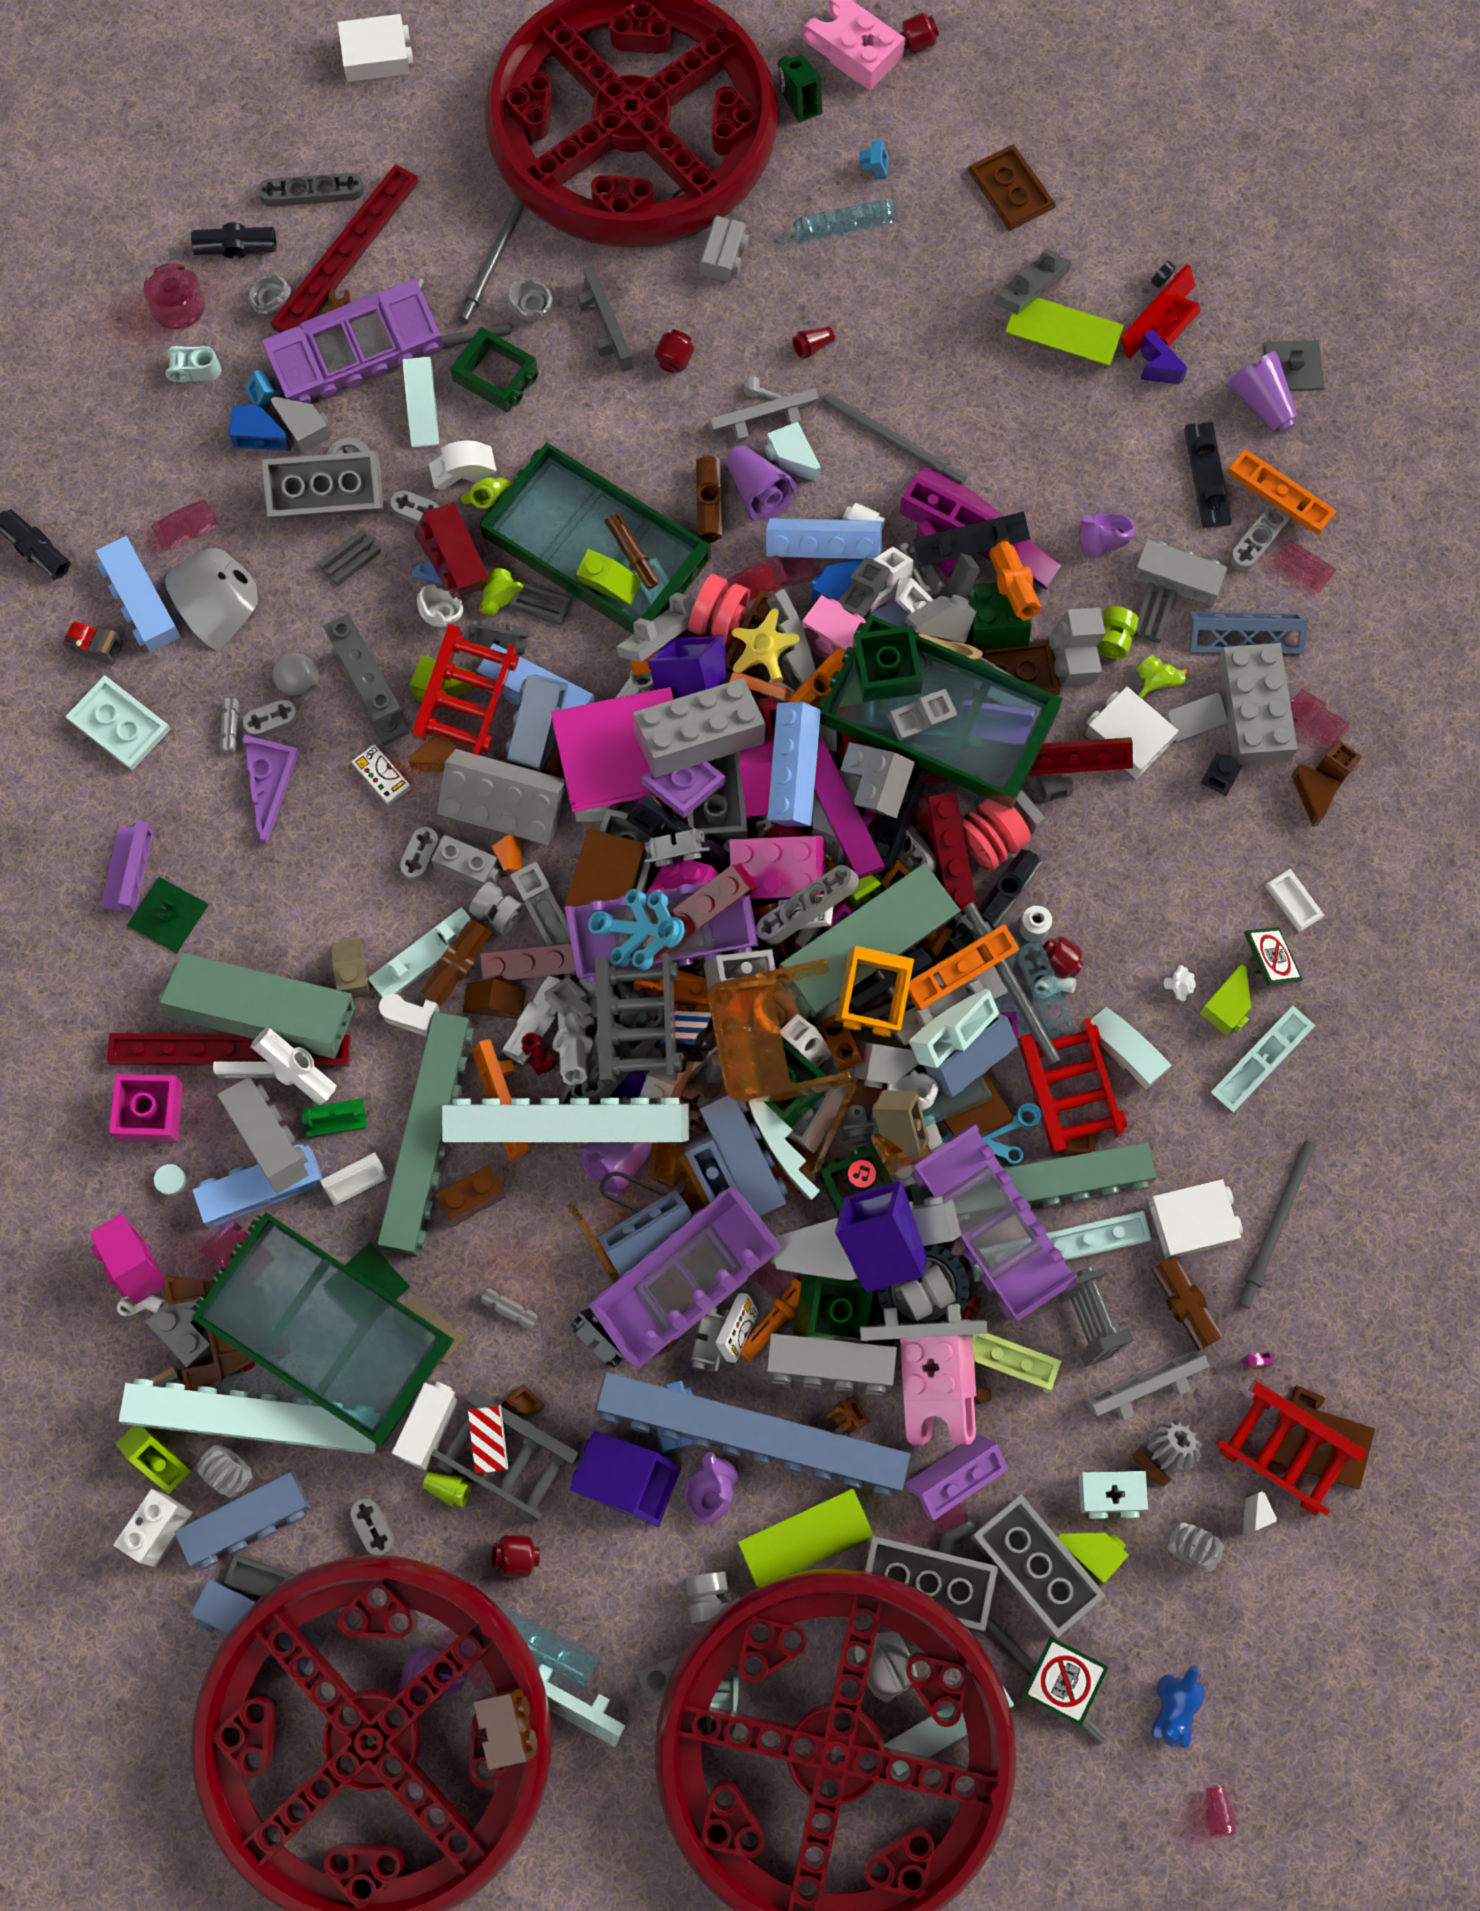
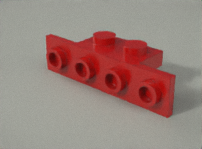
[1120,264,1201,359]

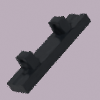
[1184,422,1232,528]
[913,511,1031,568]
[872,767,929,881]
[626,796,730,874]

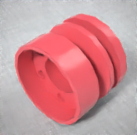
[961,798,1031,872]

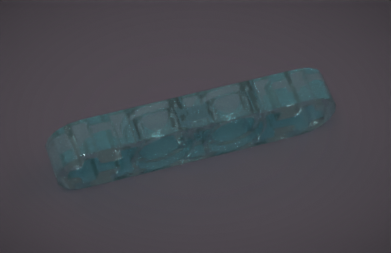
[793,199,897,241]
[1017,942,1076,1053]

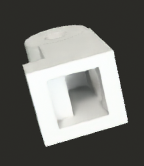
[379,994,439,1037]
[778,1014,832,1068]

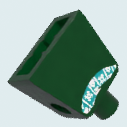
[777,55,823,123]

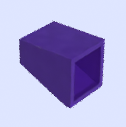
[648,636,726,699]
[835,1181,927,1292]
[570,1430,682,1527]

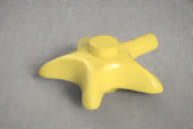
[732,608,800,684]

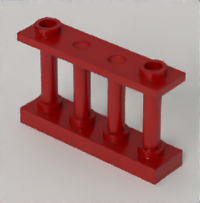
[412,624,520,756]
[1018,1018,1127,1156]
[1215,1380,1367,1516]

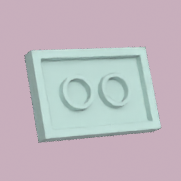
[66,675,171,771]

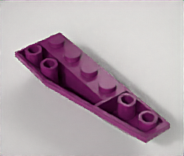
[899,467,1061,590]

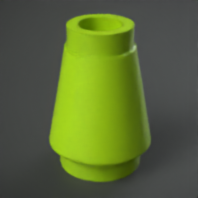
[423,1471,472,1508]

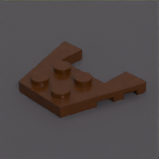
[163,1276,276,1392]

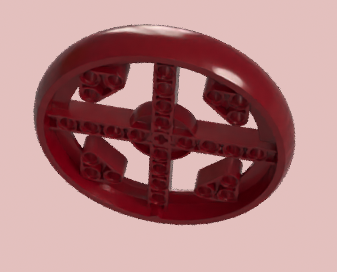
[485,0,778,248]
[191,1555,552,1911]
[654,1568,1017,1911]

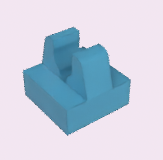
[859,140,889,179]
[245,370,282,409]

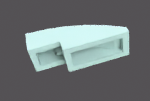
[403,357,440,449]
[909,989,999,1068]
[1091,1007,1172,1090]

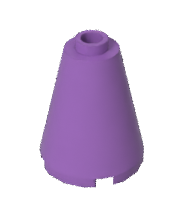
[1228,351,1298,433]
[726,446,797,521]
[578,1142,660,1197]

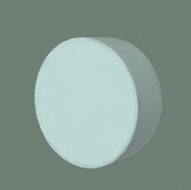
[154,1164,186,1196]

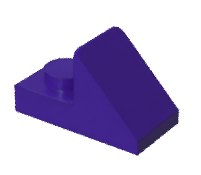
[1140,329,1188,384]

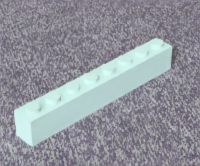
[442,1097,689,1142]
[119,1379,380,1454]

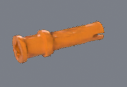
[740,1278,801,1364]

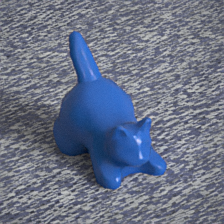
[1151,1666,1205,1748]

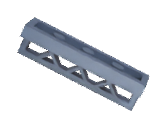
[1188,611,1307,654]

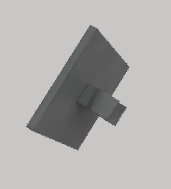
[1264,340,1324,390]

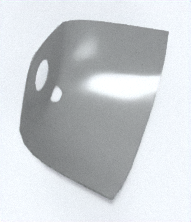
[165,548,258,651]

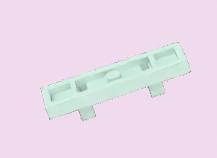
[368,907,471,998]
[539,1662,626,1747]

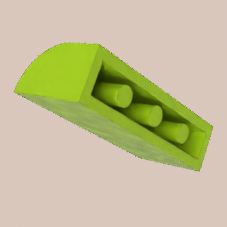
[1005,298,1124,367]
[738,1489,873,1587]

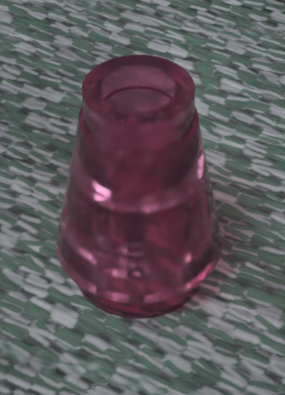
[1205,1786,1238,1837]

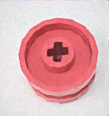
[688,573,750,647]

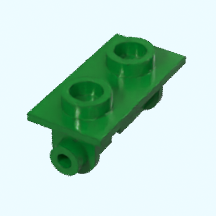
[302,1098,367,1138]

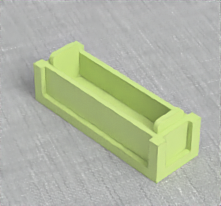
[973,1333,1061,1393]

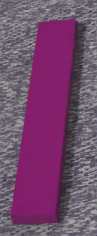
[814,732,885,879]

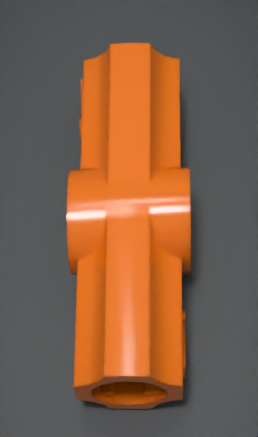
[989,541,1041,621]
[787,647,846,707]

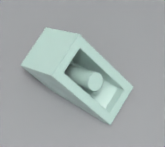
[764,422,821,482]

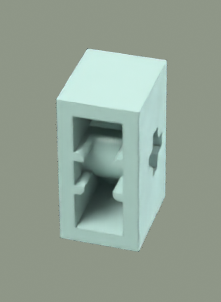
[1078,1471,1148,1519]

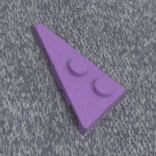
[243,735,299,844]

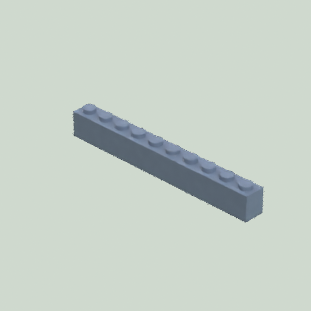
[594,1372,910,1497]

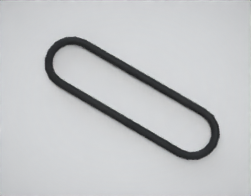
[600,1171,691,1213]

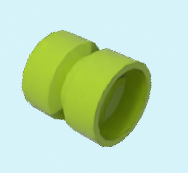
[1097,606,1139,659]

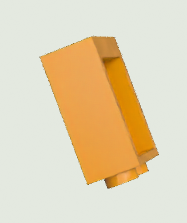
[835,946,914,1037]

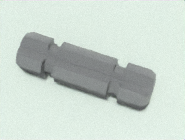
[220,698,239,753]
[480,1288,538,1330]

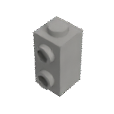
[431,835,501,889]

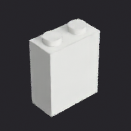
[338,14,414,82]
[1085,687,1179,779]
[1148,1179,1243,1260]
[392,1381,459,1472]

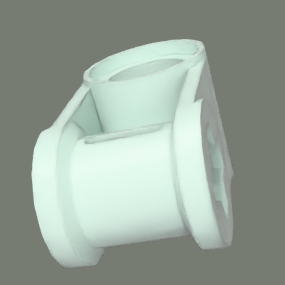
[166,346,222,382]
[706,1677,738,1735]

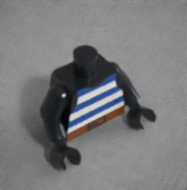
[639,986,733,1073]

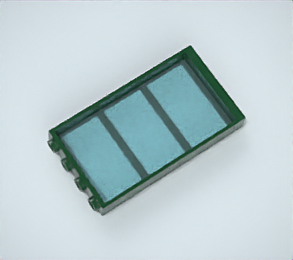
[480,442,711,634]
[817,615,1063,809]
[191,1212,455,1447]

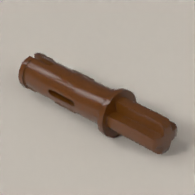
[604,512,660,590]

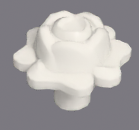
[1164,965,1196,1001]

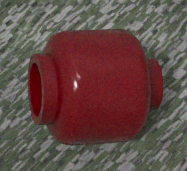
[899,13,939,53]
[654,329,694,373]
[1038,937,1083,979]
[492,1535,540,1578]

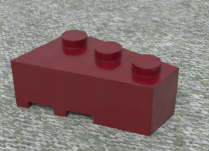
[414,502,489,599]

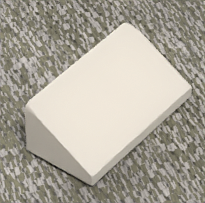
[895,578,933,615]
[1243,1491,1277,1535]

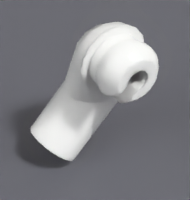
[1032,974,1076,999]
[117,1295,166,1316]

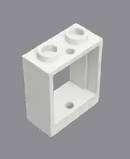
[113,1489,193,1567]

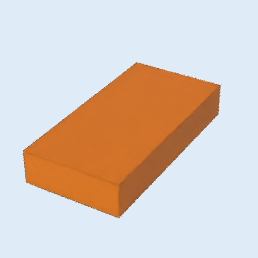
[730,672,792,700]

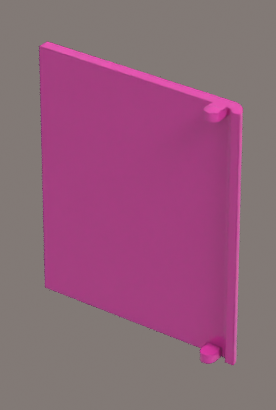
[551,687,674,813]

